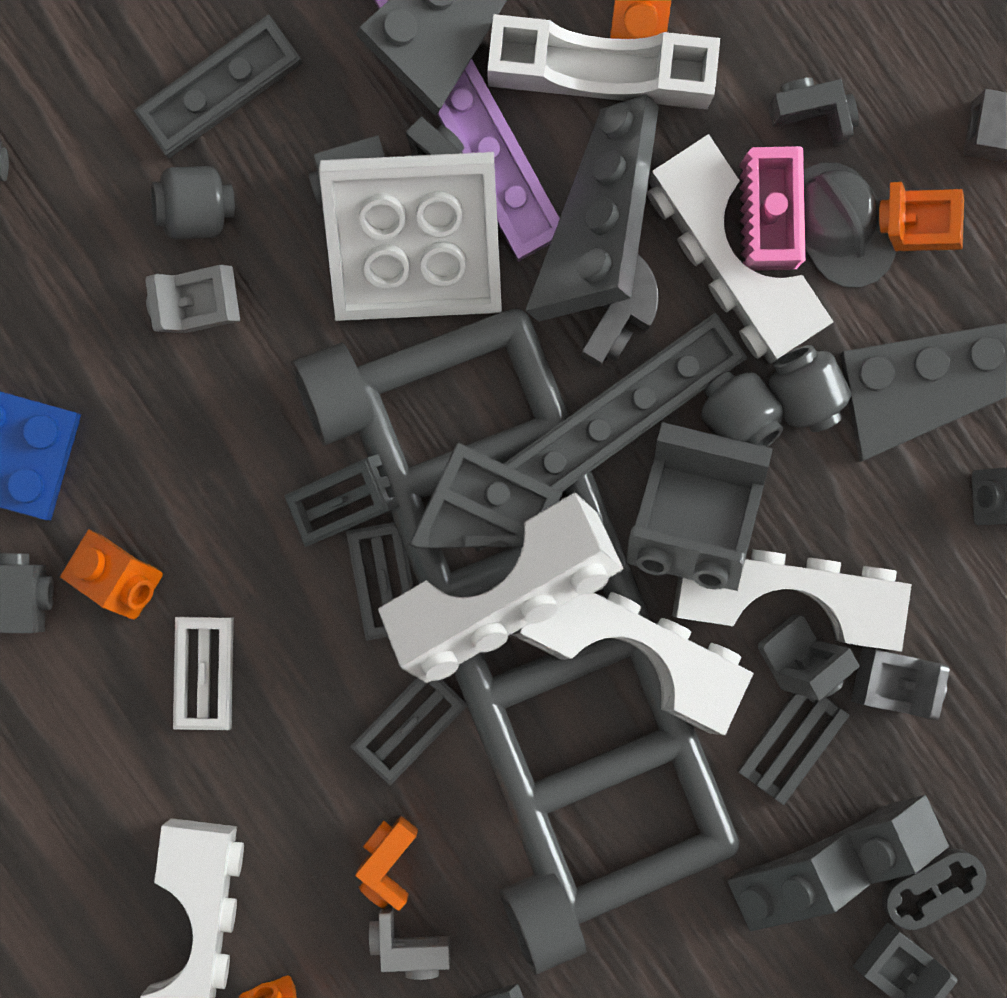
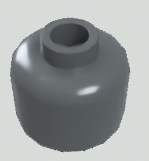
[151,166,235,240]
[768,345,851,432]
[701,372,785,447]

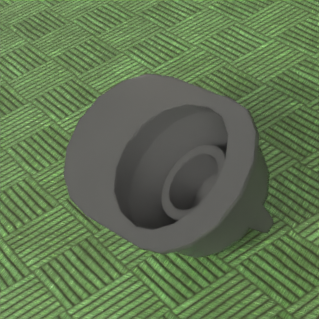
[804,163,896,288]

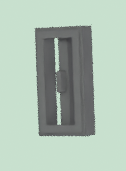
[284,455,399,547]
[346,522,414,641]
[350,677,467,786]
[737,693,850,805]

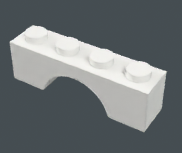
[488,14,720,109]
[647,134,833,364]
[378,493,623,683]
[672,549,912,652]
[511,592,753,735]
[140,818,244,998]

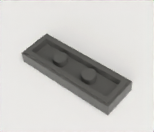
[133,14,303,159]

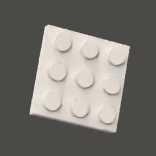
[319,152,502,321]

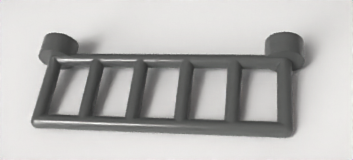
[291,308,739,975]

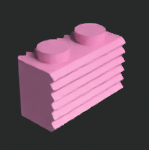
[739,147,805,271]

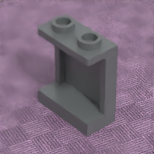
[626,422,773,591]

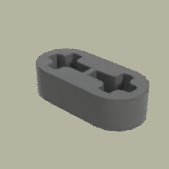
[882,848,986,930]

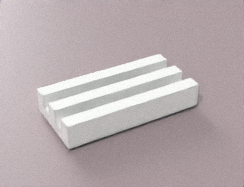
[173,617,234,730]

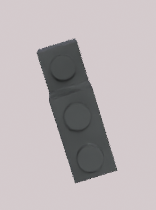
[727,795,949,932]

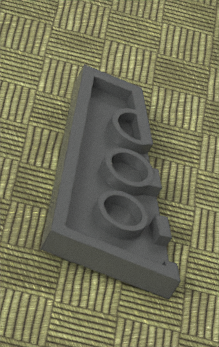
[525,94,659,321]

